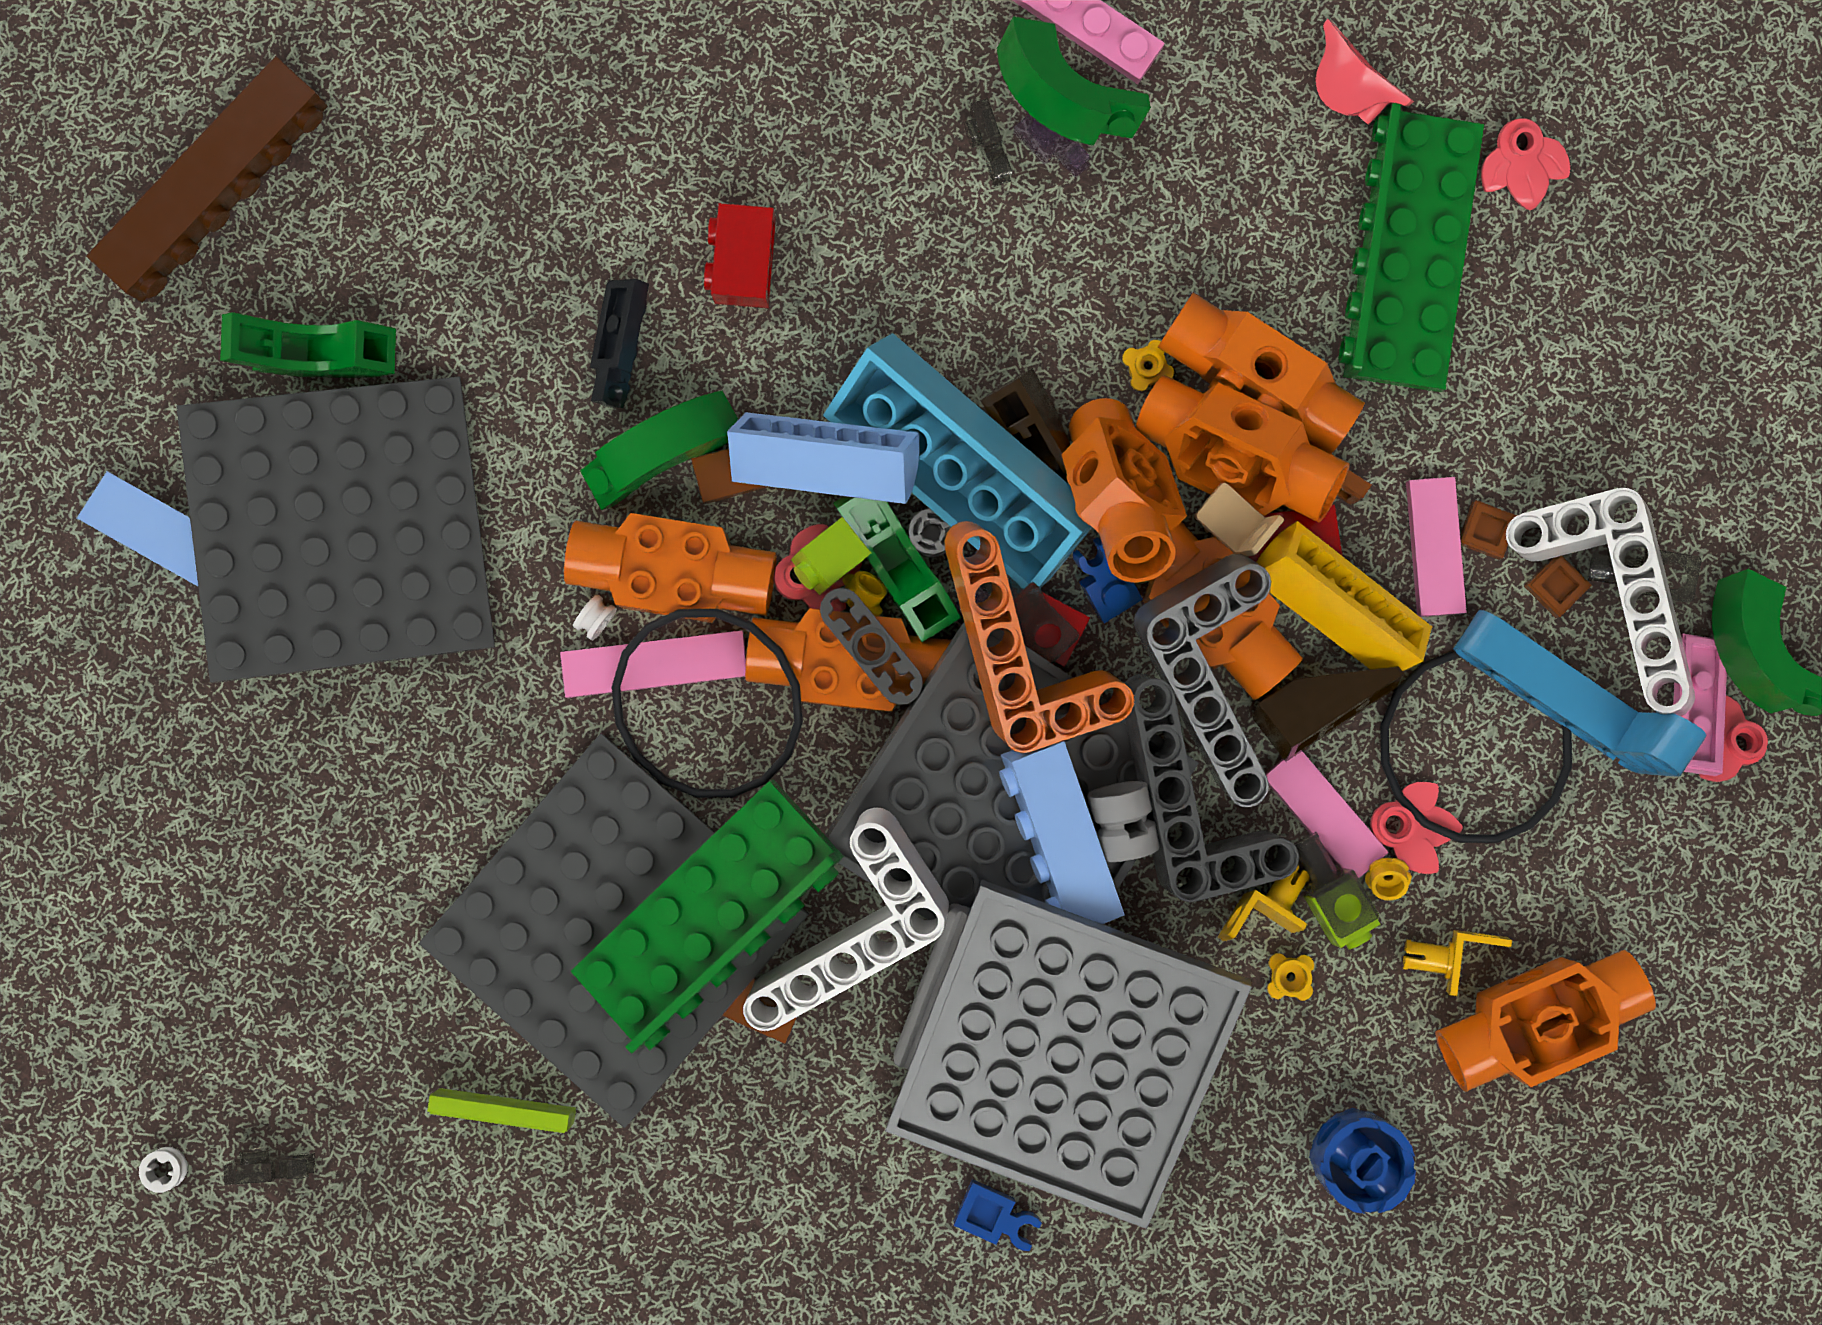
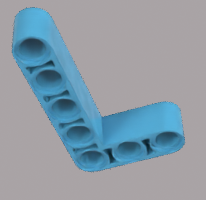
[1453,610,1707,777]

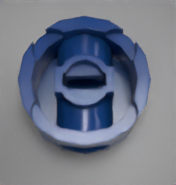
[1309,1108,1416,1214]

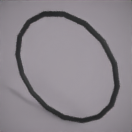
[611,609,803,798]
[1380,650,1572,843]

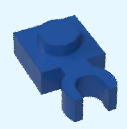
[1073,537,1143,623]
[953,1179,1042,1251]

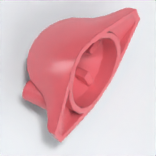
[1316,19,1414,125]

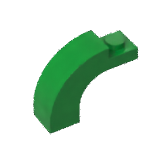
[997,16,1151,146]
[220,312,396,378]
[580,390,738,510]
[833,496,961,642]
[1712,569,1822,716]

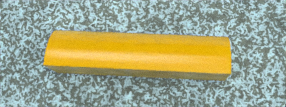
[1256,521,1432,671]

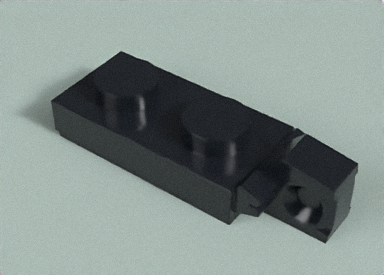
[590,279,649,408]

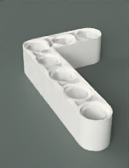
[1506,488,1695,716]
[743,808,949,1031]

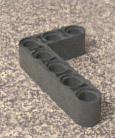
[1134,554,1271,807]
[1125,674,1299,902]

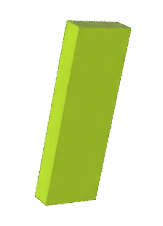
[427,1088,576,1133]

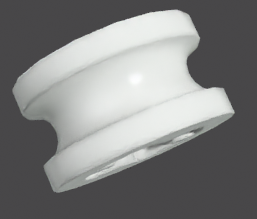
[573,594,617,641]
[139,1147,188,1193]

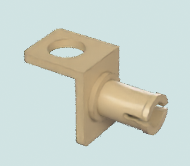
[1195,483,1284,556]

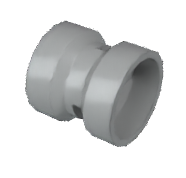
[909,508,951,558]

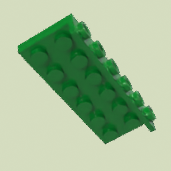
[1338,103,1484,392]
[570,779,844,1054]

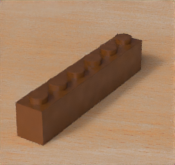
[86,56,328,303]

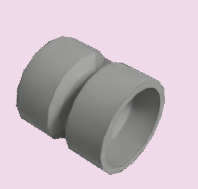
[1087,781,1160,862]

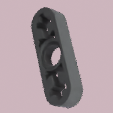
[820,588,923,705]

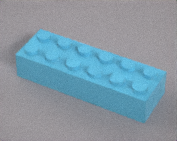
[823,333,1092,596]

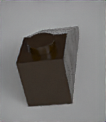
[980,368,1070,483]
[1253,666,1404,762]

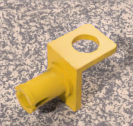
[1218,866,1311,941]
[1403,930,1512,996]

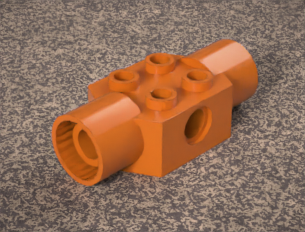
[1158,292,1365,454]
[1136,375,1350,522]
[1061,398,1187,583]
[564,513,777,623]
[1143,522,1303,700]
[745,608,952,713]
[1435,950,1656,1092]

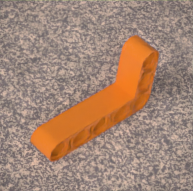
[944,521,1134,753]

